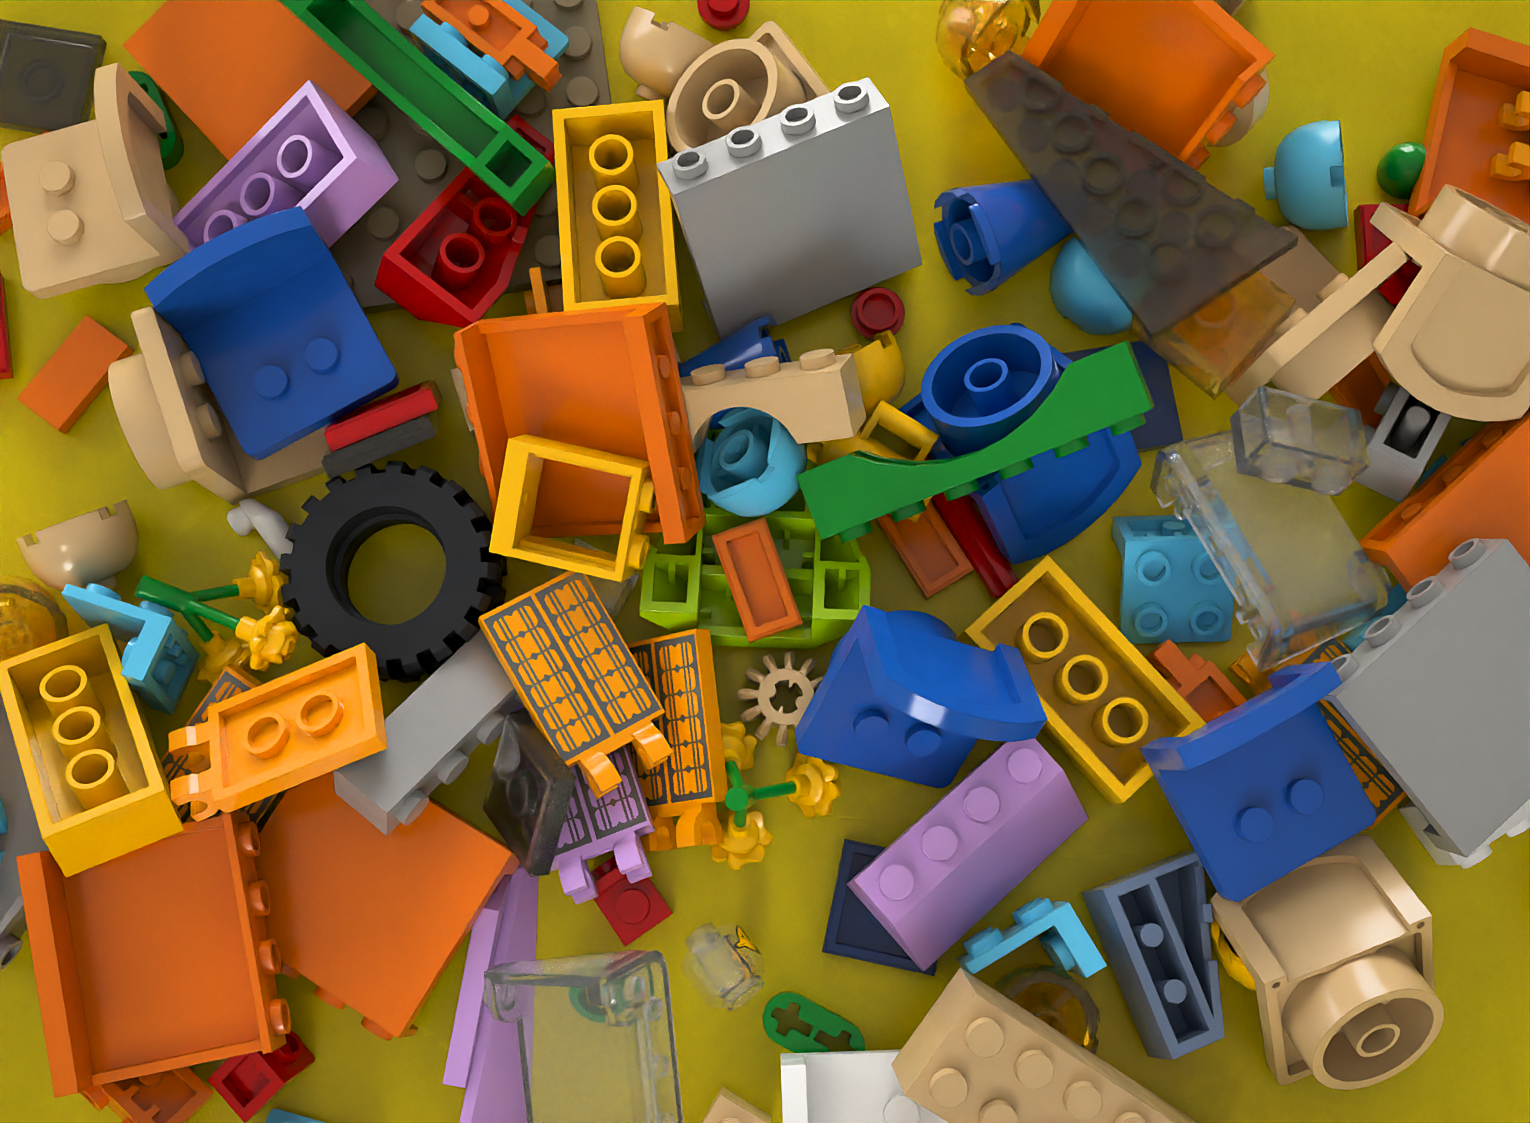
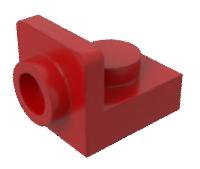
[591,856,673,947]
[207,1030,315,1123]

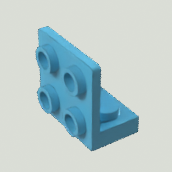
[409,0,570,121]
[1112,514,1239,644]
[61,583,200,715]
[956,897,1107,978]

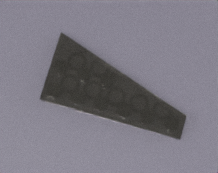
[964,49,1299,341]

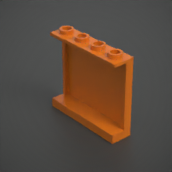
[122,0,379,161]
[999,0,1275,221]
[1407,27,1530,225]
[453,302,706,544]
[1355,407,1530,593]
[254,771,524,1041]
[16,811,291,1098]

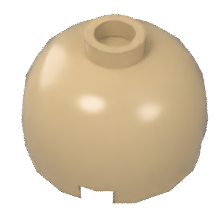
[619,6,716,107]
[16,499,139,591]

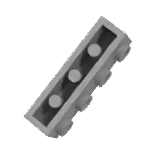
[1350,381,1452,503]
[333,628,525,836]

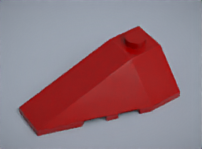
[374,114,555,328]

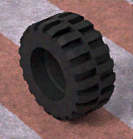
[279,461,508,683]

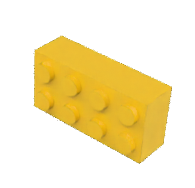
[552,100,684,333]
[958,555,1207,805]
[0,623,184,878]

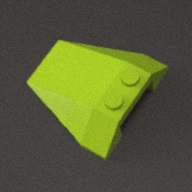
[640,429,871,650]

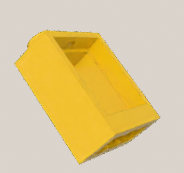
[489,434,657,582]

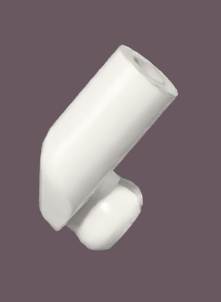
[227,498,294,562]

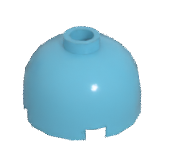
[1264,120,1348,231]
[1049,223,1160,335]
[696,407,808,517]

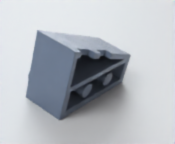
[1081,850,1225,1060]

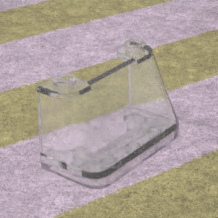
[1149,418,1391,673]
[483,949,684,1123]

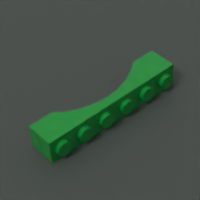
[277,0,556,217]
[796,340,1155,543]

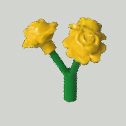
[134,551,300,686]
[710,721,842,870]

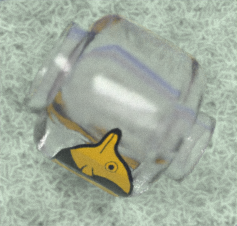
[680,922,766,1012]

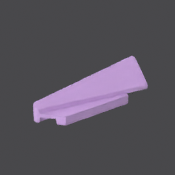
[442,862,539,1123]

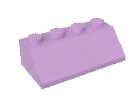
[173,80,399,252]
[847,738,1089,971]

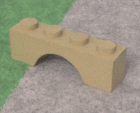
[680,349,867,453]

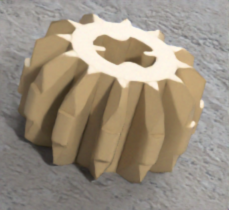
[738,651,825,747]

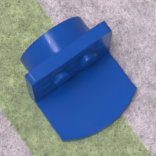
[144,206,400,460]
[898,323,1142,564]
[794,605,1047,788]
[1140,661,1376,902]

